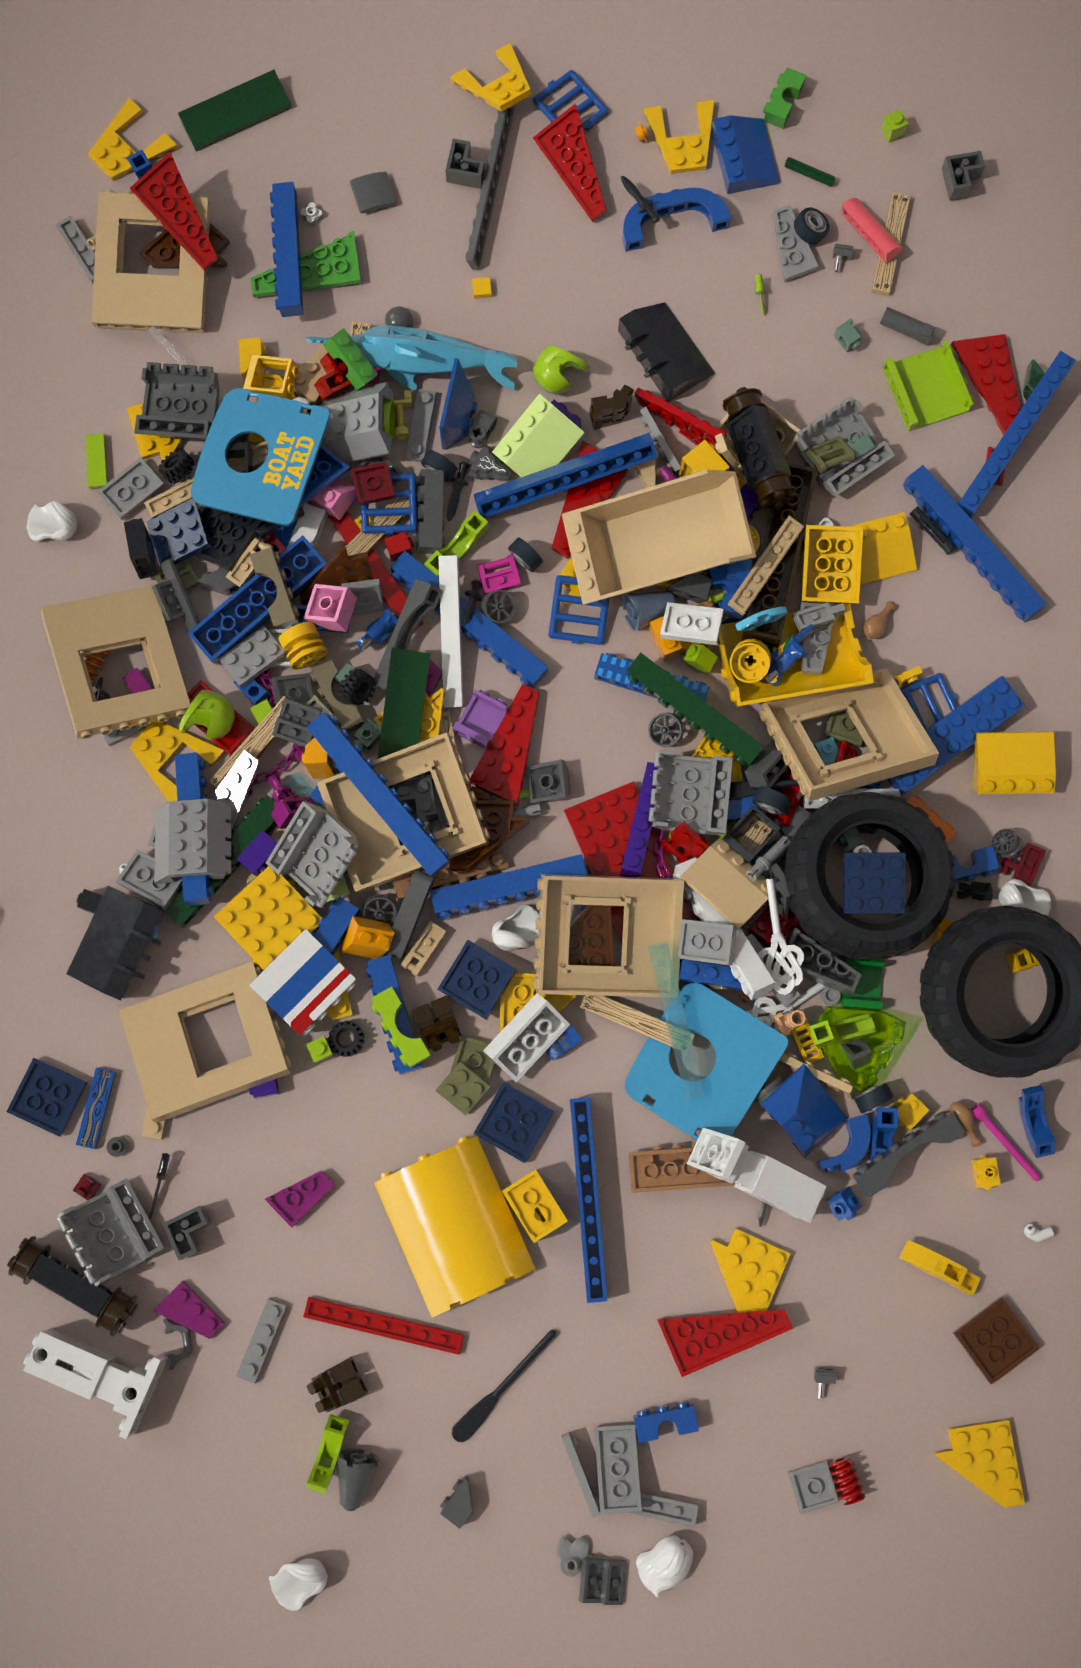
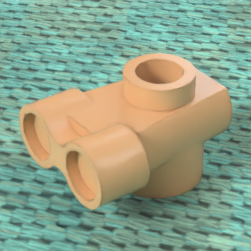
[772,1008,807,1036]

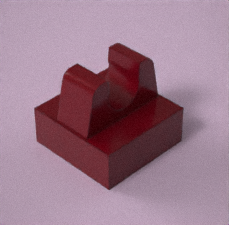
[73,1173,102,1200]

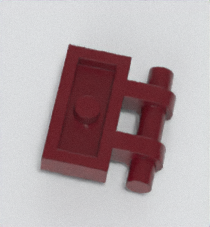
[1000,843,1046,886]

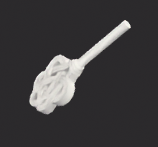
[758,878,804,995]
[746,983,827,1037]

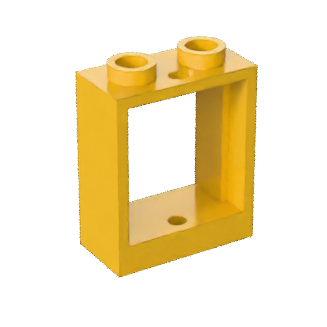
[243,355,299,399]

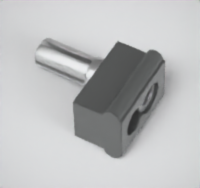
[833,244,853,272]
[814,1367,837,1399]

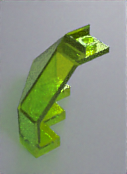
[818,1006,906,1092]

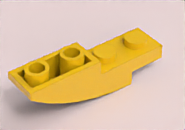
[899,1240,981,1296]

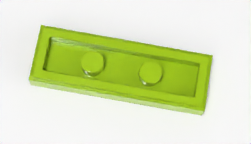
[85,433,108,489]

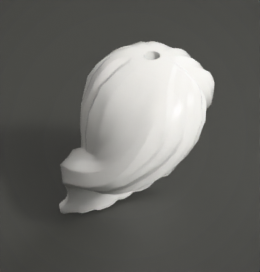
[27,501,77,541]
[999,879,1051,916]
[492,905,539,951]
[636,1535,693,1598]
[269,1558,328,1611]

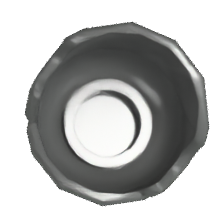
[385,306,414,328]

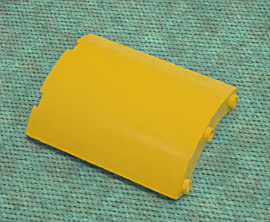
[717,604,874,707]
[374,1136,536,1317]

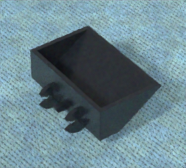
[618,302,715,402]
[66,886,163,1001]

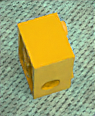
[678,440,730,478]
[502,1169,568,1243]

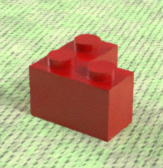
[314,352,353,401]

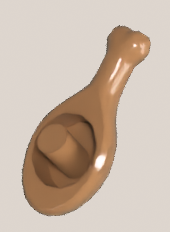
[864,601,896,639]
[949,1102,982,1147]

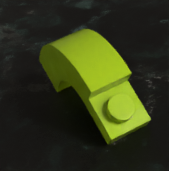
[306,1414,349,1494]

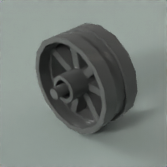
[481,590,516,624]
[648,712,684,747]
[362,894,397,926]
[755,1075,784,1109]

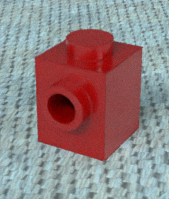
[384,532,414,562]

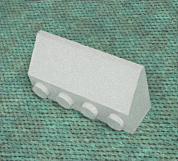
[483,993,570,1083]

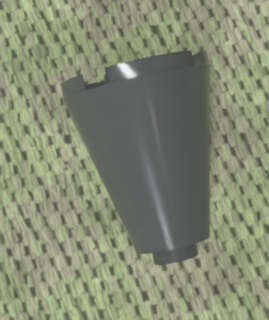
[338,1448,379,1511]

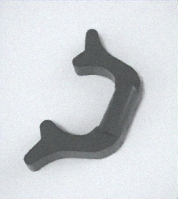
[163,1318,192,1370]

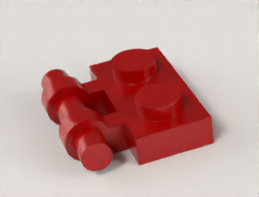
[661,821,711,863]

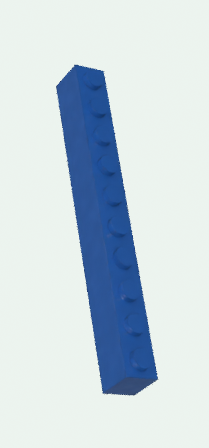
[958,350,1076,518]
[473,433,658,518]
[903,465,1046,622]
[390,551,548,688]
[306,712,451,877]
[570,1097,607,1303]

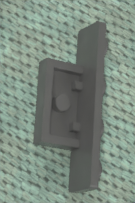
[152,559,200,632]

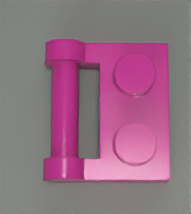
[477,554,521,595]

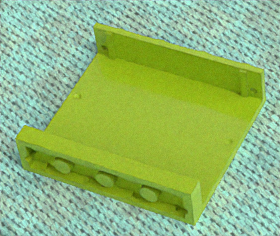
[882,339,974,432]

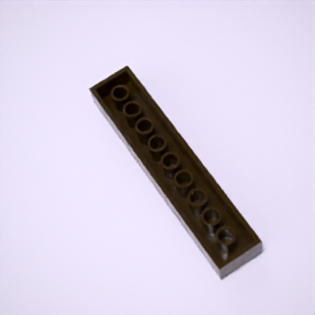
[741,463,817,648]

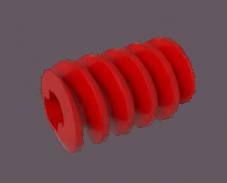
[828,1457,865,1505]

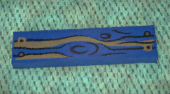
[76,1067,116,1149]

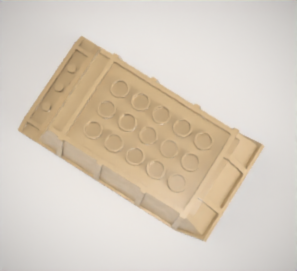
[562,470,756,605]

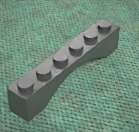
[374,579,443,690]
[852,1111,965,1196]

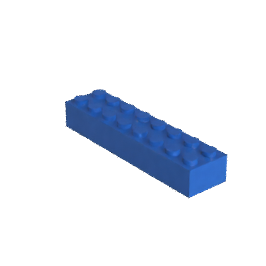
[188,535,326,665]
[887,675,1025,795]
[430,854,587,921]

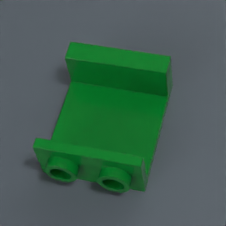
[840,958,885,1011]

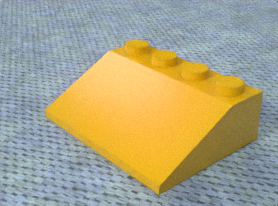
[848,512,917,586]
[800,525,863,604]
[972,731,1056,794]

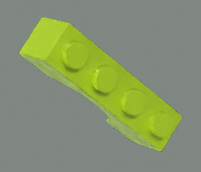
[424,510,489,578]
[370,986,432,1068]

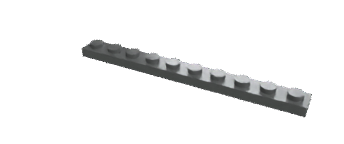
[465,106,514,270]

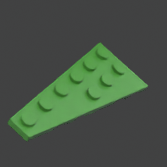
[251,231,361,298]

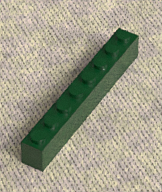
[163,795,277,928]

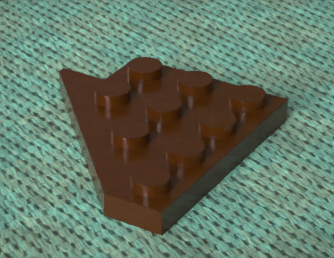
[140,223,230,268]
[300,544,373,605]
[449,800,529,871]
[564,905,614,967]

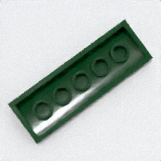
[178,69,292,151]
[377,647,430,759]

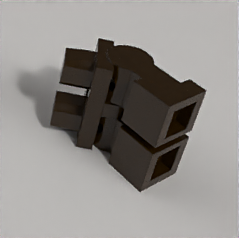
[589,384,634,430]
[411,995,462,1052]
[307,1356,368,1413]

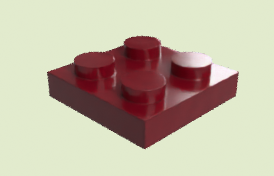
[350,462,395,506]

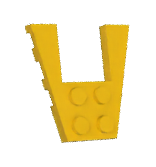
[450,43,532,112]
[88,98,178,181]
[643,100,714,174]
[129,721,225,802]

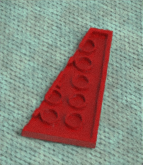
[533,104,607,222]
[129,152,218,271]
[950,334,1027,436]
[634,387,732,470]
[552,440,629,559]
[470,684,540,807]
[657,1309,793,1377]

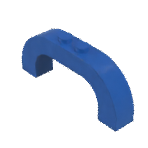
[622,187,731,252]

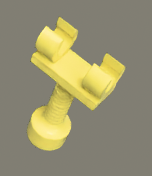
[392,390,413,439]

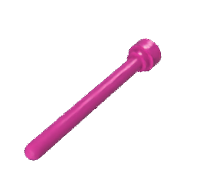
[971,1102,1041,1181]

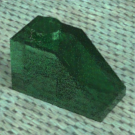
[1022,359,1045,401]

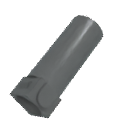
[880,307,936,346]

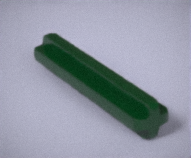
[785,157,836,187]

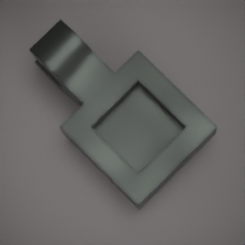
[957,882,993,901]

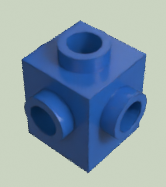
[826,1186,862,1221]

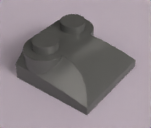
[527,759,571,804]

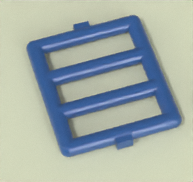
[533,70,609,131]
[361,471,418,535]
[548,575,610,645]
[900,673,957,730]

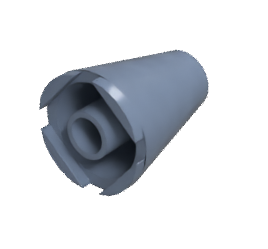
[622,592,677,630]

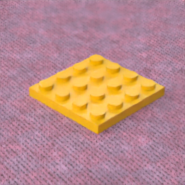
[214,866,322,970]

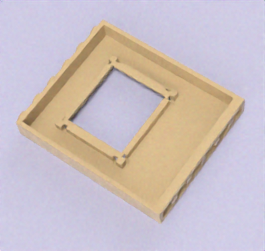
[91,190,211,333]
[41,585,191,739]
[759,668,939,802]
[317,732,490,893]
[533,874,684,998]
[119,961,292,1123]

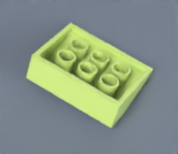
[492,394,585,477]

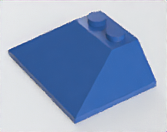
[439,358,478,450]
[761,1063,847,1158]

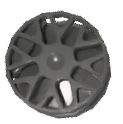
[991,828,1023,859]

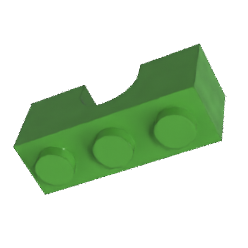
[763,67,806,129]
[323,328,378,390]

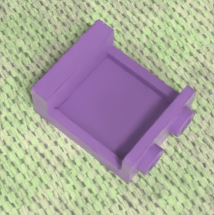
[453,690,508,750]

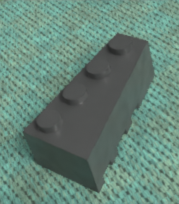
[416,469,445,554]
[781,927,862,997]

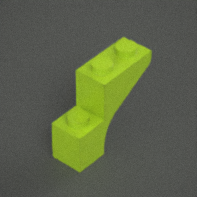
[809,1014,877,1049]

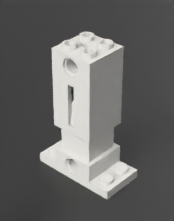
[687,1128,826,1223]
[23,1329,168,1439]

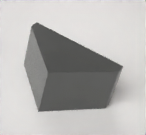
[841,1039,872,1070]

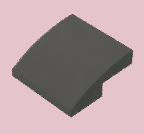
[350,171,397,213]
[272,697,322,747]
[769,863,790,919]
[579,1558,626,1605]

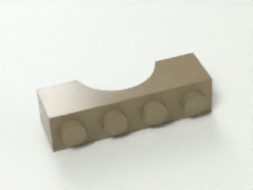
[250,547,300,630]
[309,656,364,733]

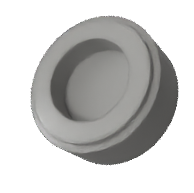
[820,987,841,1006]

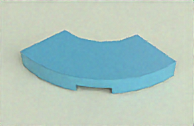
[735,607,788,631]

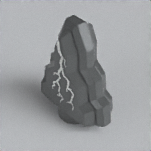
[468,445,512,481]

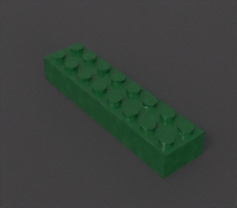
[626,652,764,767]

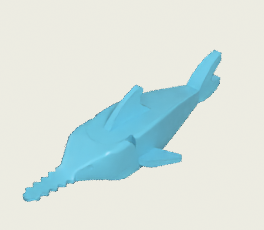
[306,325,518,390]

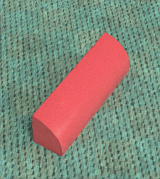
[842,198,904,263]

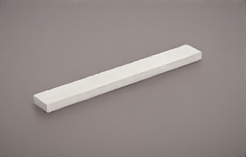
[438,555,464,708]

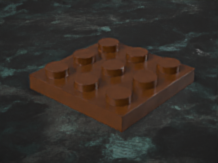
[953,1297,1039,1385]

